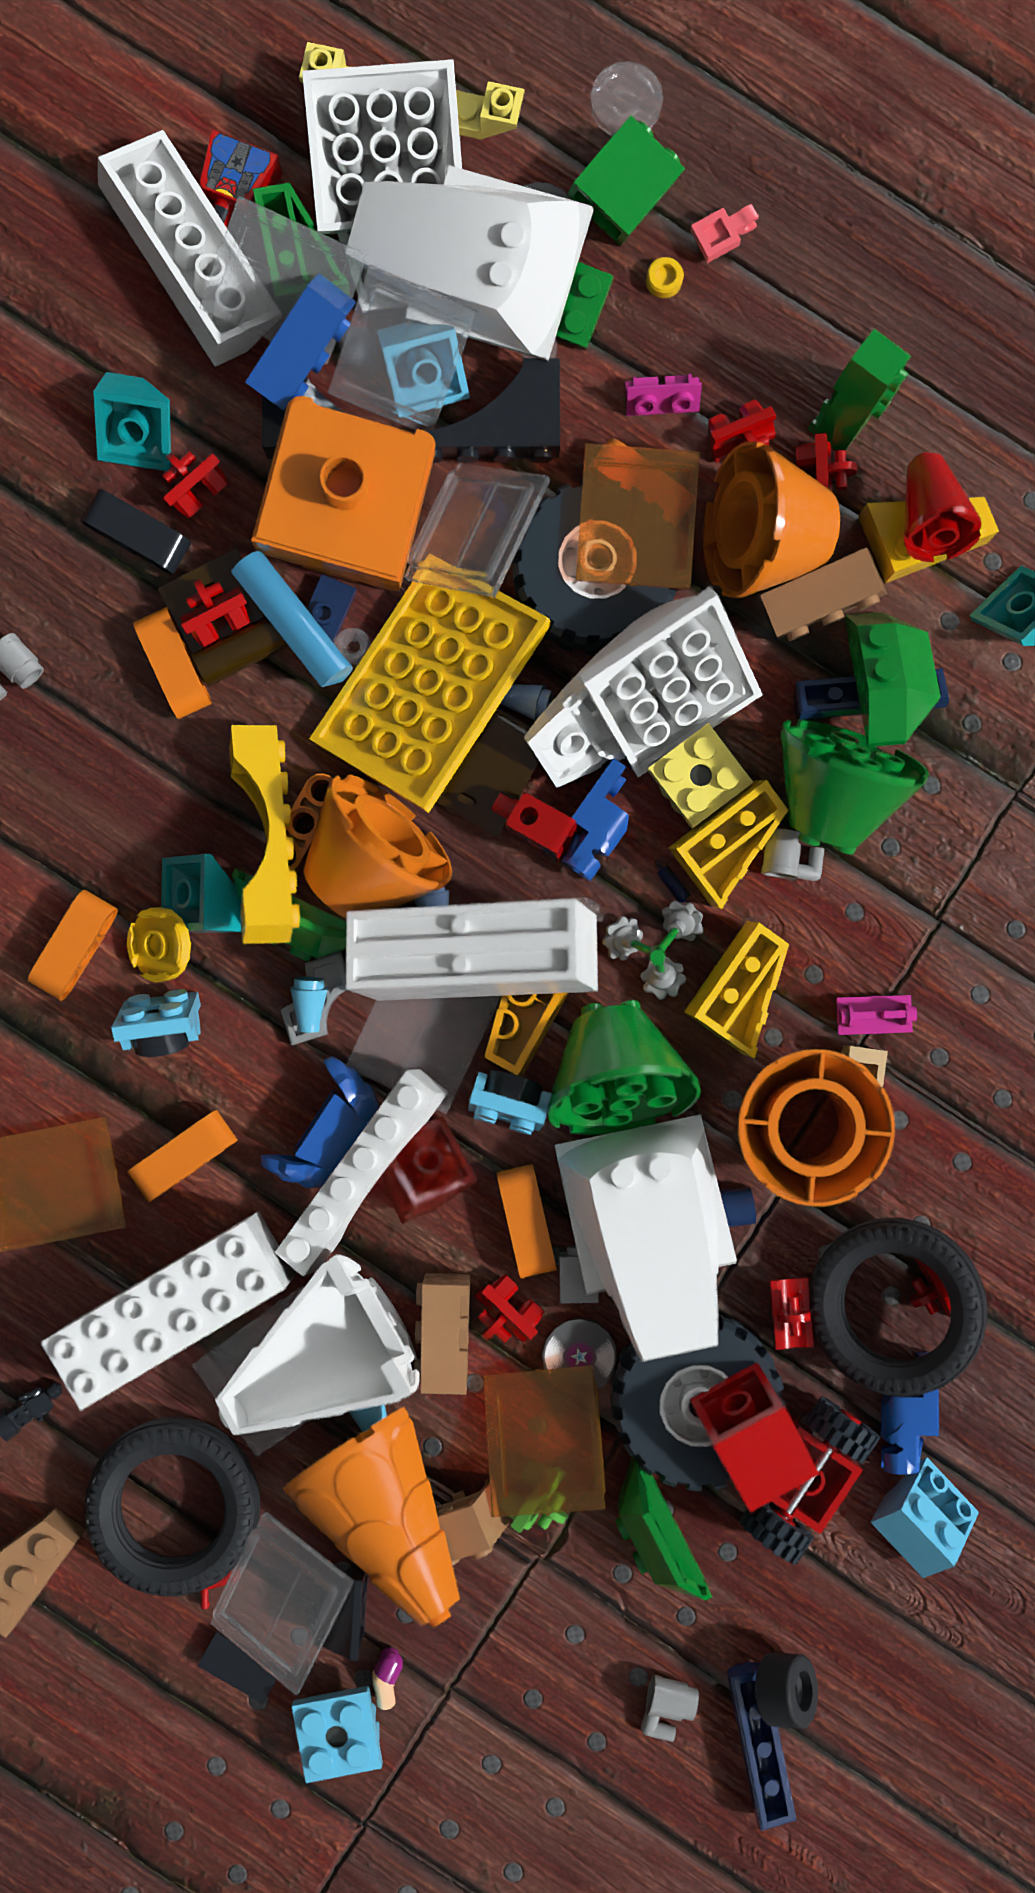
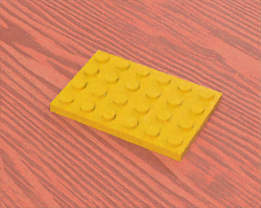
[309,554,552,813]

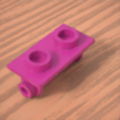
[625,374,702,416]
[836,995,917,1035]

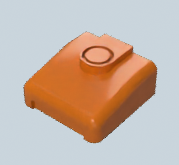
[251,396,435,591]

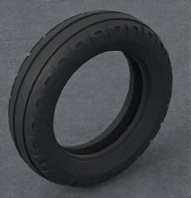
[809,1218,987,1396]
[84,1417,260,1597]

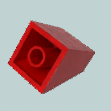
[690,1362,819,1512]

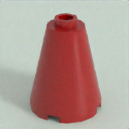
[904,452,982,562]

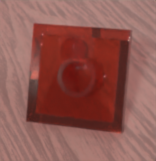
[382,1116,478,1224]

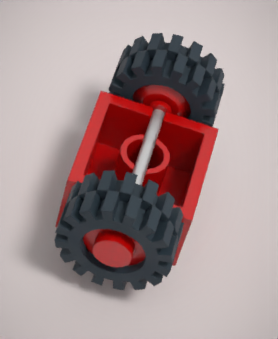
[739,1396,880,1565]

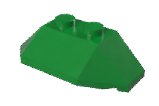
[845,612,941,747]
[232,868,347,962]
[615,1456,712,1601]

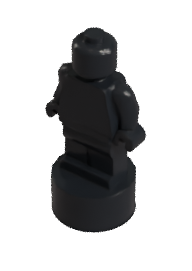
[0,1382,63,1442]

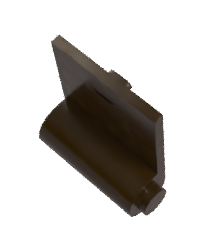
[158,548,288,687]
[436,707,544,837]

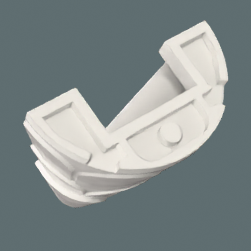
[215,1255,419,1435]

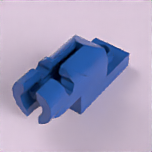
[562,758,629,881]
[880,1352,939,1474]

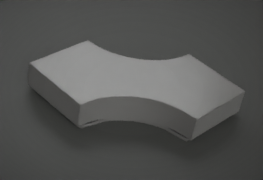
[281,952,347,1045]

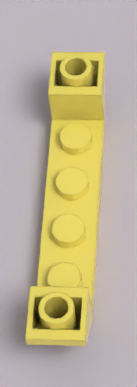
[299,42,524,139]

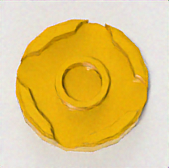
[127,907,191,983]

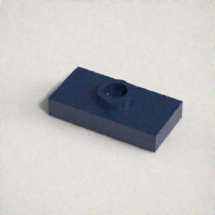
[307,574,357,644]

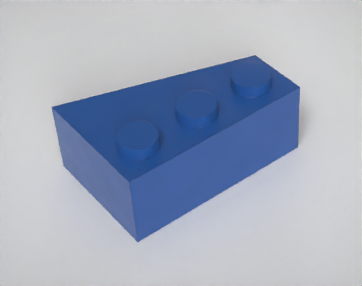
[245,273,356,411]

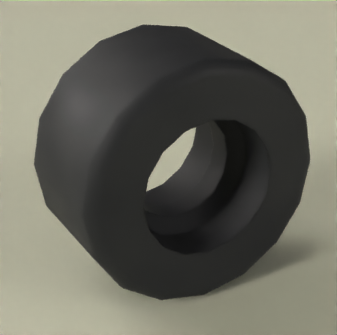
[755,1653,818,1728]

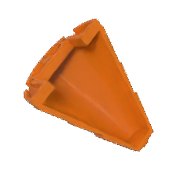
[283,1407,460,1629]

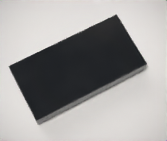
[198,1628,283,1703]

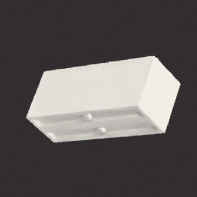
[346,899,598,1001]
[41,1211,296,1411]

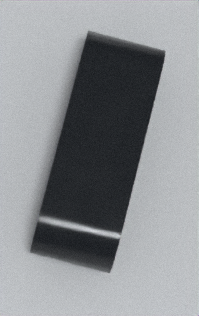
[80,489,191,575]

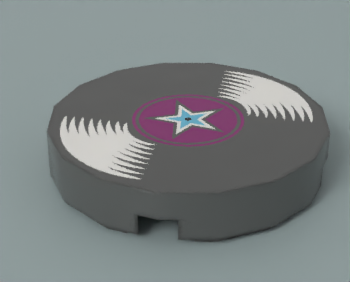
[542,1317,617,1395]

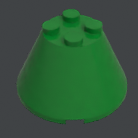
[781,719,929,854]
[547,1000,701,1135]

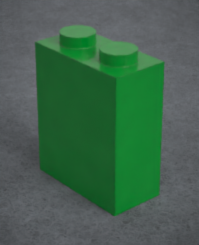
[566,115,685,246]

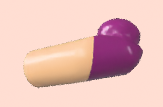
[372,1647,403,1710]

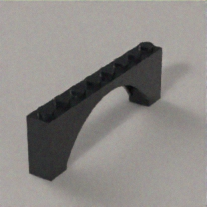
[262,358,560,463]

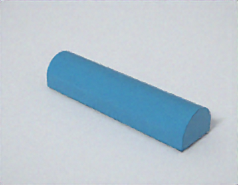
[231,551,353,687]

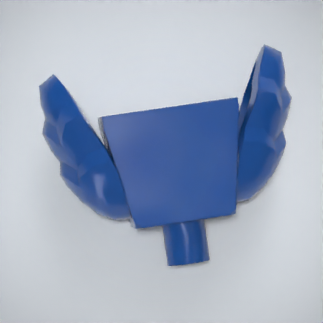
[261,1056,379,1188]

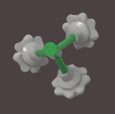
[602,900,704,1000]

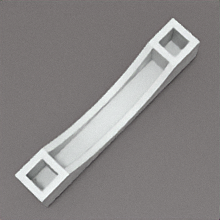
[275,1069,448,1277]

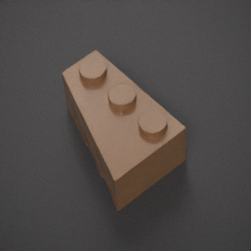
[760,548,888,641]
[414,1273,470,1395]
[436,1476,512,1566]
[0,1507,86,1638]

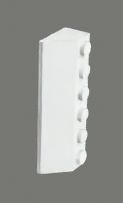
[98,130,282,367]

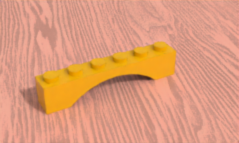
[229,725,299,944]

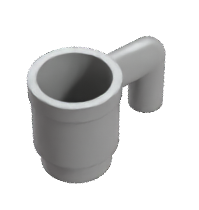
[0,633,44,701]
[761,829,825,881]
[641,1674,699,1742]

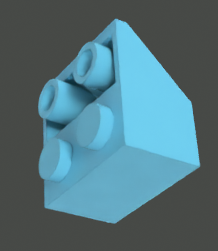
[871,1457,979,1578]

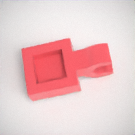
[690,204,758,263]

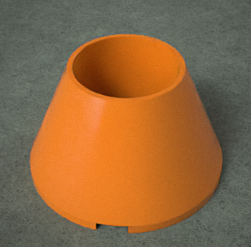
[703,441,840,598]
[303,775,452,918]
[738,1049,895,1206]

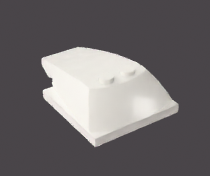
[302,60,462,311]
[345,165,593,361]
[524,587,762,787]
[555,1115,737,1362]

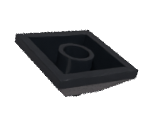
[310,1563,368,1661]

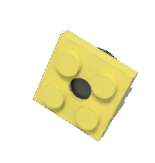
[647,723,754,829]

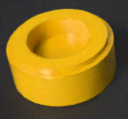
[646,257,684,298]

